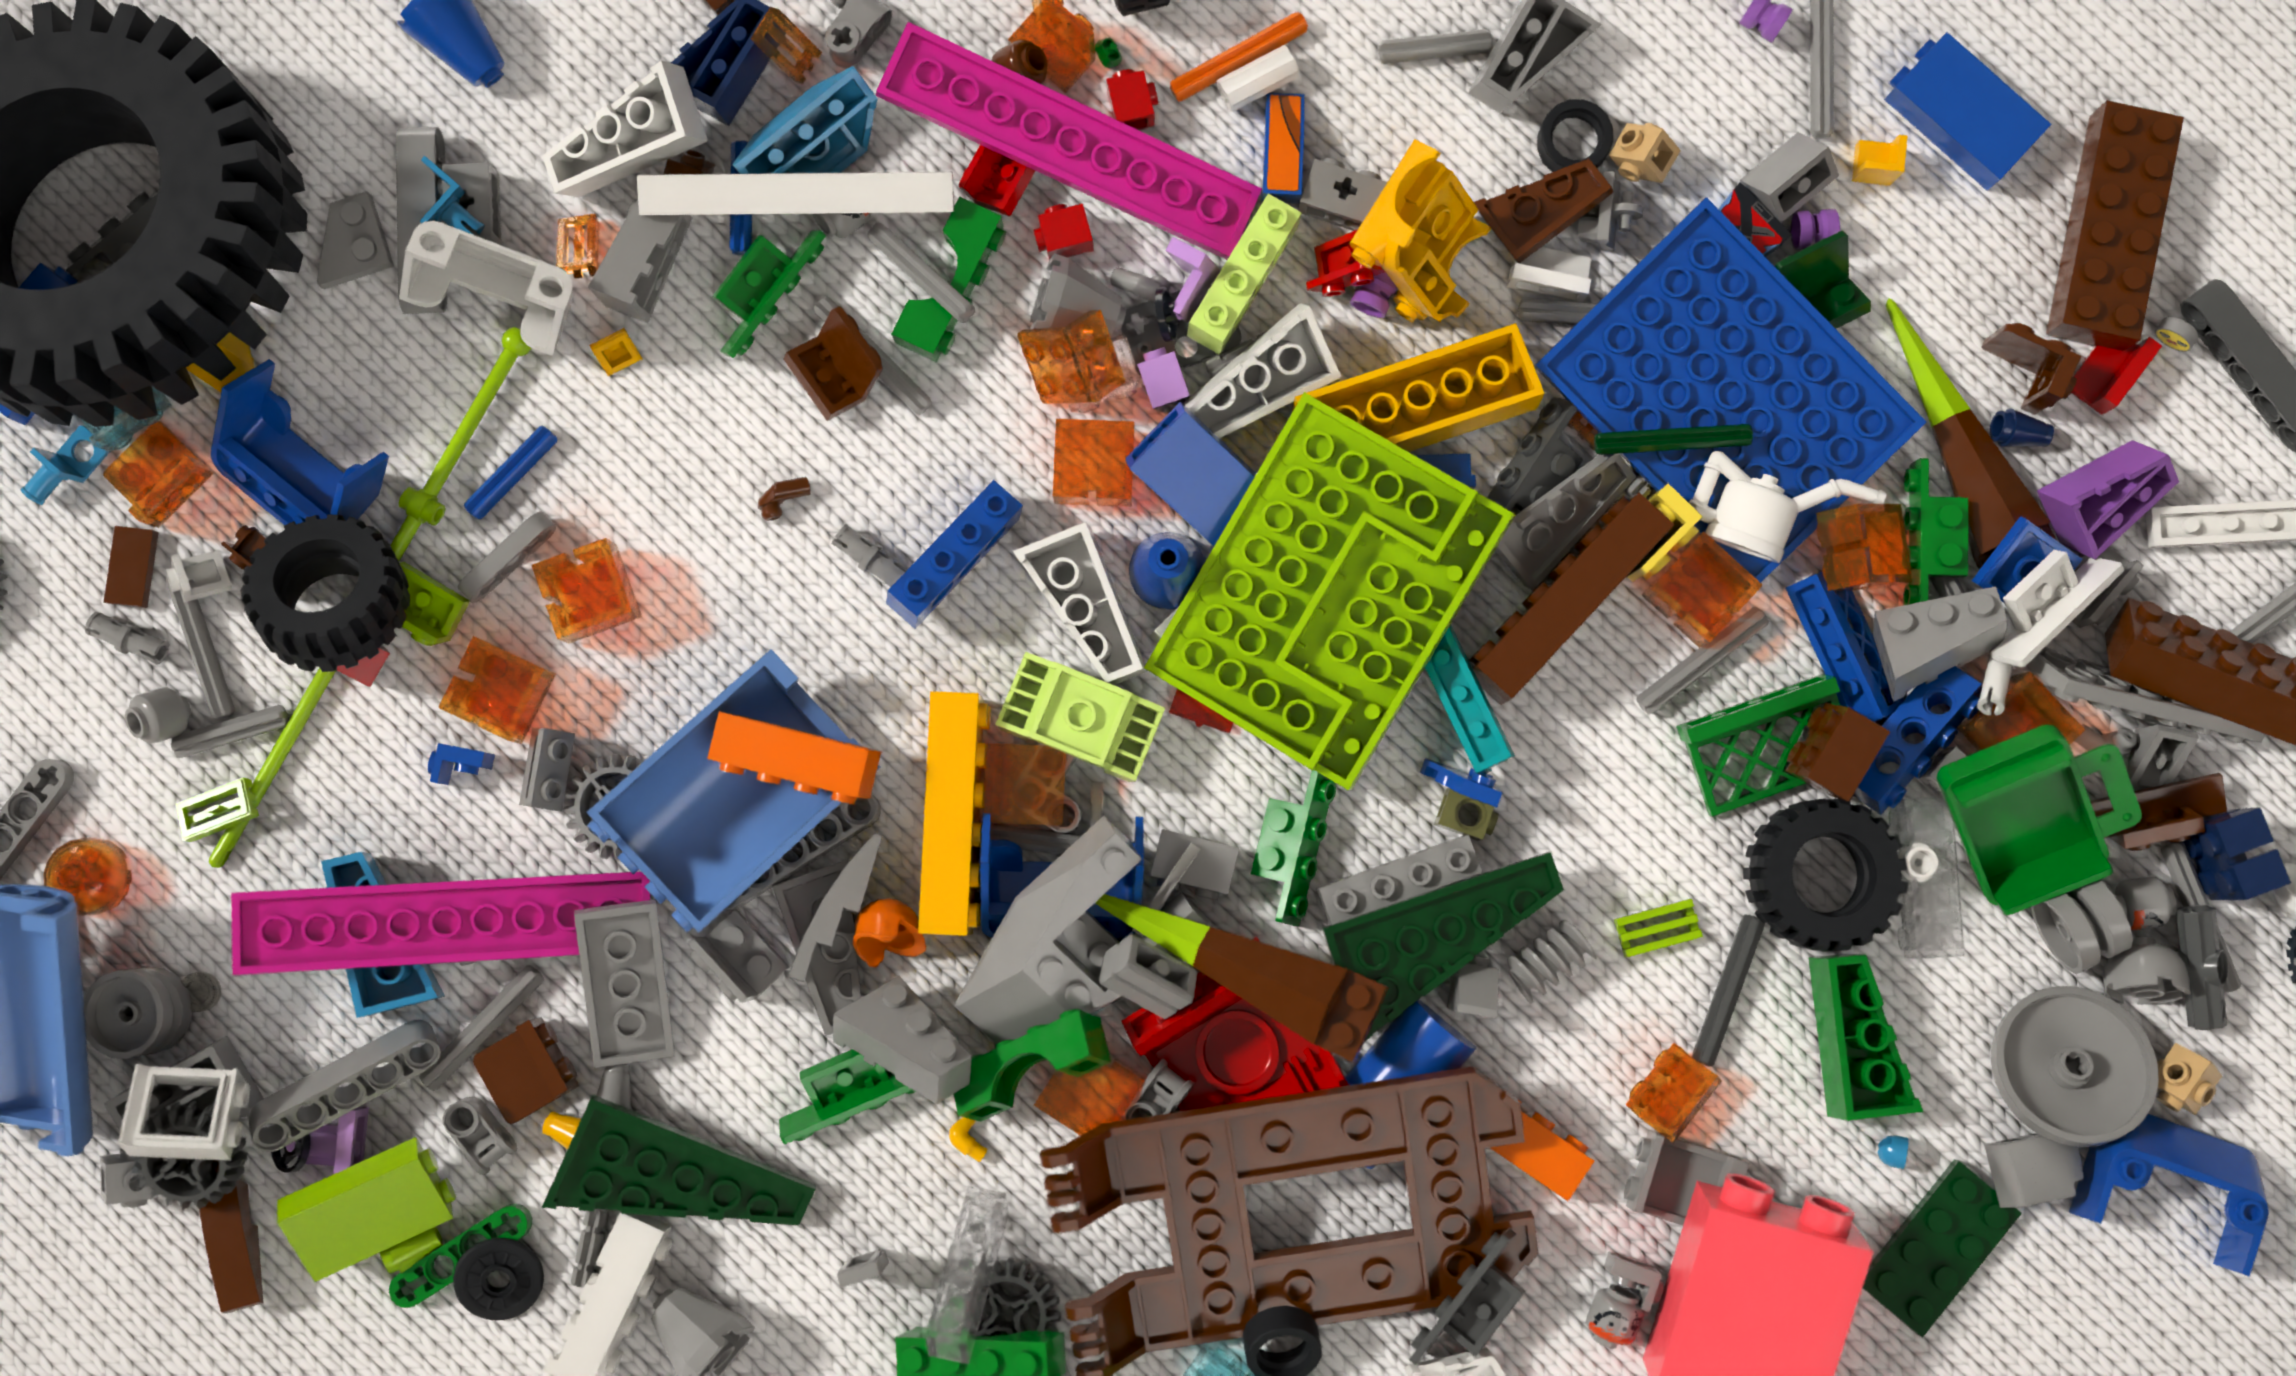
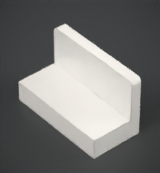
[1507,247,1592,303]

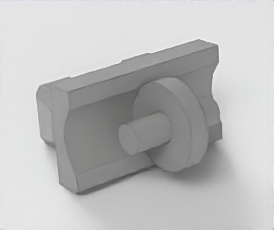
[1577,171,1644,251]

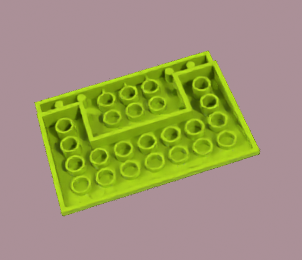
[1144,392,1516,791]

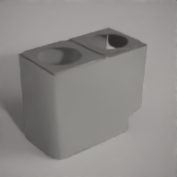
[1984,1133,2084,1208]

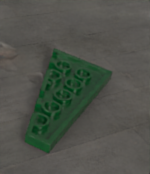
[1322,852,1564,1041]
[541,1094,816,1225]

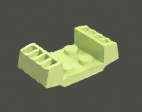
[995,652,1165,782]

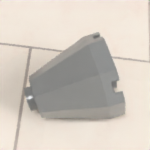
[1029,254,1126,338]
[651,1288,755,1376]

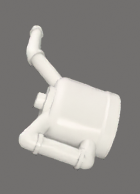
[1689,451,1887,563]

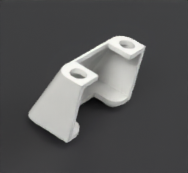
[399,221,573,356]

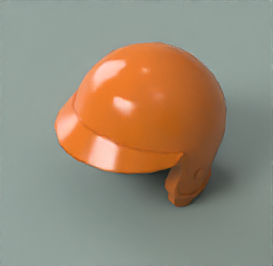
[853,898,926,968]

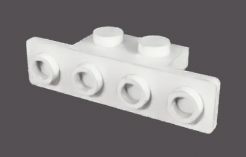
[1991,550,2124,667]

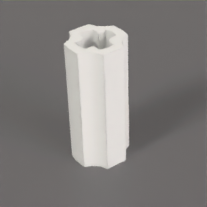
[1216,45,1299,112]

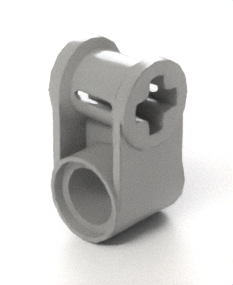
[825,0,892,68]
[1124,1058,1195,1120]
[443,1097,518,1175]

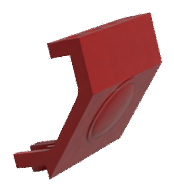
[1121,936,1349,1111]

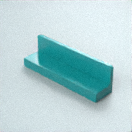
[1425,625,1515,774]

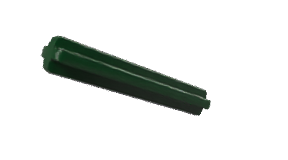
[1594,424,1753,455]

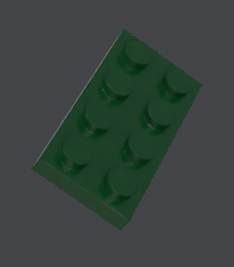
[1862,1159,2022,1338]

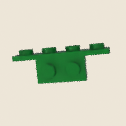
[712,230,826,358]
[1903,458,1968,605]
[1250,770,1336,927]
[779,1049,916,1144]

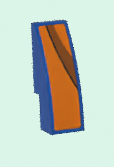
[1261,93,1305,204]

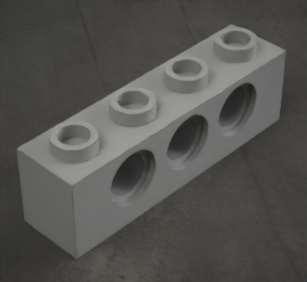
[1316,835,1483,925]

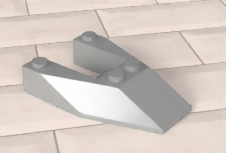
[955,815,1214,1044]

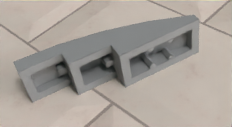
[788,834,882,982]

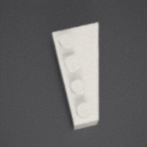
[542,60,708,198]
[1182,303,1342,438]
[1012,522,1148,685]
[543,1212,673,1376]

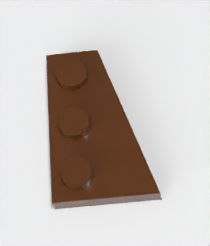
[1474,159,1614,264]

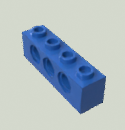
[886,480,1023,629]
[1853,666,1982,815]

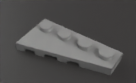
[1495,454,1636,591]
[772,859,861,1036]

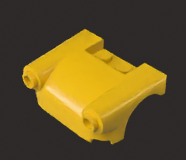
[1349,139,1491,322]

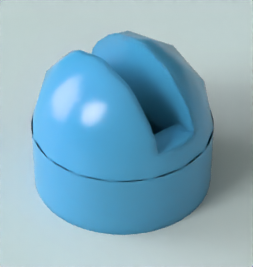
[1878,1135,1909,1169]

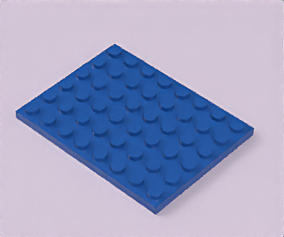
[1534,197,1926,588]

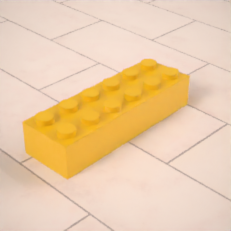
[1292,323,1545,452]
[918,691,991,936]

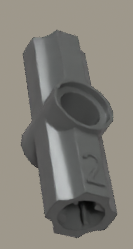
[2176,905,2228,1030]

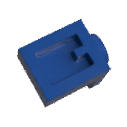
[428,743,495,785]

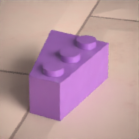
[2037,440,2179,560]

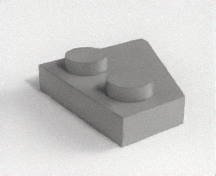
[317,191,394,290]

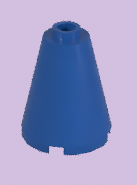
[397,0,505,88]
[1129,532,1205,609]

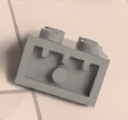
[688,909,790,1003]

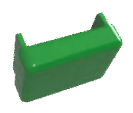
[1936,724,2142,915]

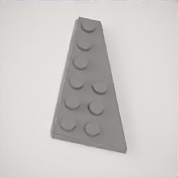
[2026,647,2266,743]

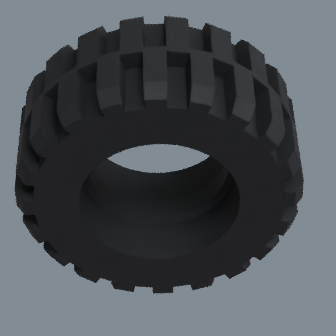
[240,514,410,672]
[1743,798,1909,951]

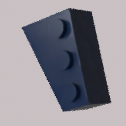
[671,0,788,126]

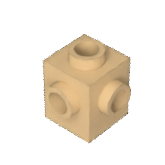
[1608,123,1681,183]
[2157,1043,2222,1115]

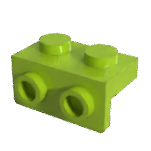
[400,562,470,646]

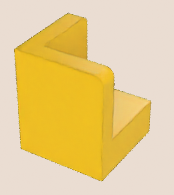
[1852,134,1908,186]

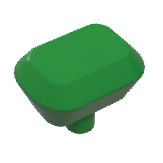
[1095,38,1122,68]

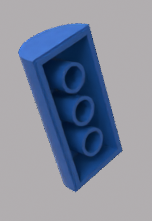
[1345,999,1477,1169]

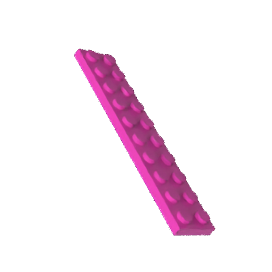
[876,22,1262,260]
[231,872,650,976]

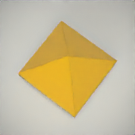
[589,328,642,376]

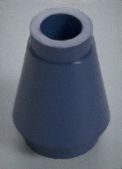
[1989,408,2054,447]

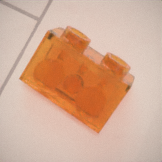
[1626,1043,1722,1144]

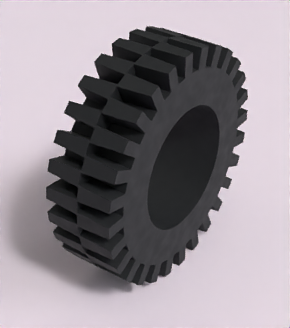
[0,0,307,427]

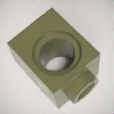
[1434,787,1499,841]

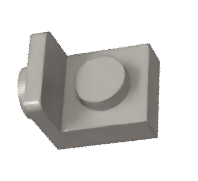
[1604,1251,1664,1312]

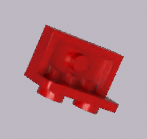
[959,145,1035,217]
[1306,229,1385,297]

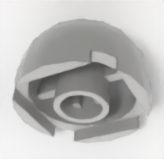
[2103,937,2191,1004]

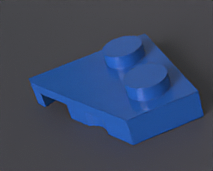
[1420,758,1503,807]

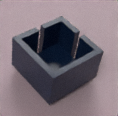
[2182,807,2291,900]

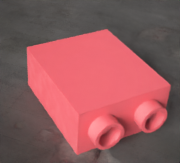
[1643,1173,1873,1376]

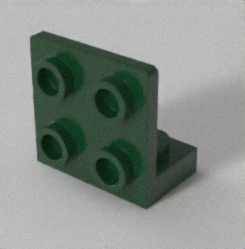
[1775,231,1871,329]

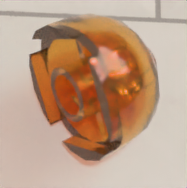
[43,837,132,916]

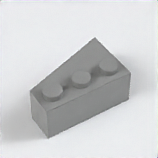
[1468,0,1602,113]
[588,198,692,323]
[1873,586,2007,702]
[833,976,972,1104]
[104,1036,264,1132]

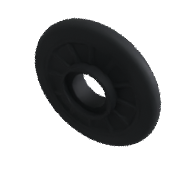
[453,1238,544,1320]

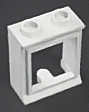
[118,1064,250,1160]

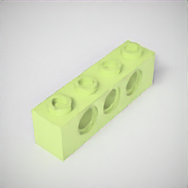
[1187,193,1302,355]

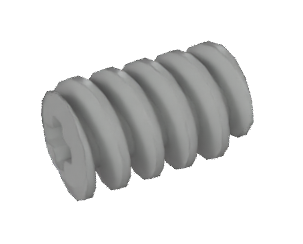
[1507,920,1597,1003]

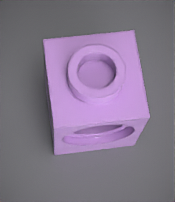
[1137,347,1190,409]

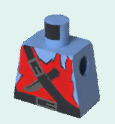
[1718,182,1792,257]

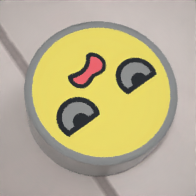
[2155,317,2199,352]

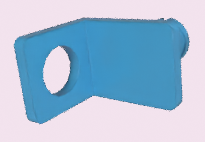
[420,155,485,235]
[20,425,111,505]

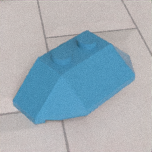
[732,66,878,174]

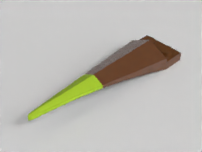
[1886,298,2057,570]
[1095,894,1389,1063]

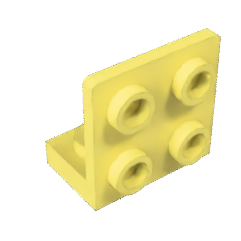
[1627,483,1703,582]

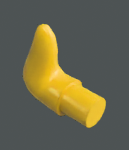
[949,1117,988,1162]

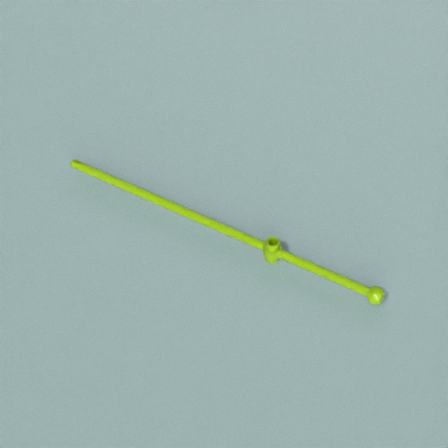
[209,327,532,868]

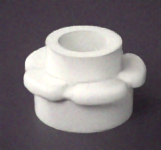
[1898,843,1938,882]

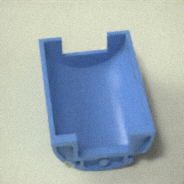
[587,649,880,933]
[0,884,93,1156]

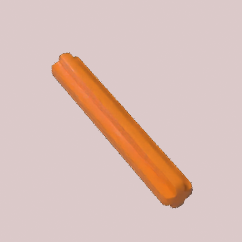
[1170,12,1308,101]

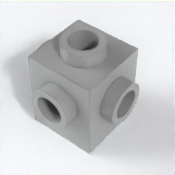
[100,1148,158,1208]

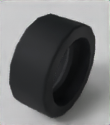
[1537,99,1613,172]
[1243,1305,1322,1376]

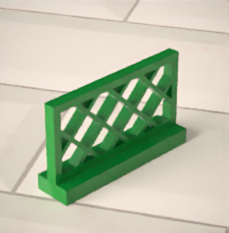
[1676,674,1840,817]

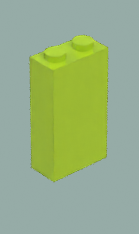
[277,1137,456,1282]

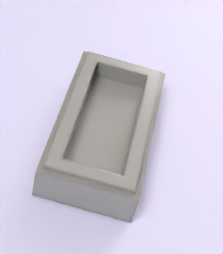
[837,1249,889,1288]

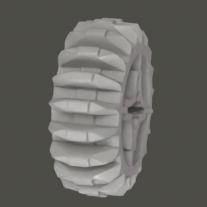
[563,754,644,860]

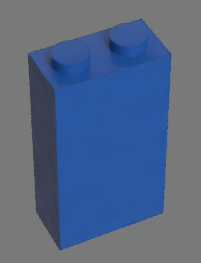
[1884,32,2052,191]
[1125,402,1257,546]

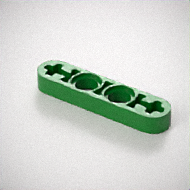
[389,1204,532,1308]

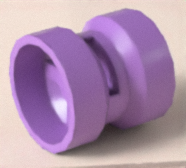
[1739,0,1793,43]
[1791,209,1840,250]
[1350,272,1398,318]

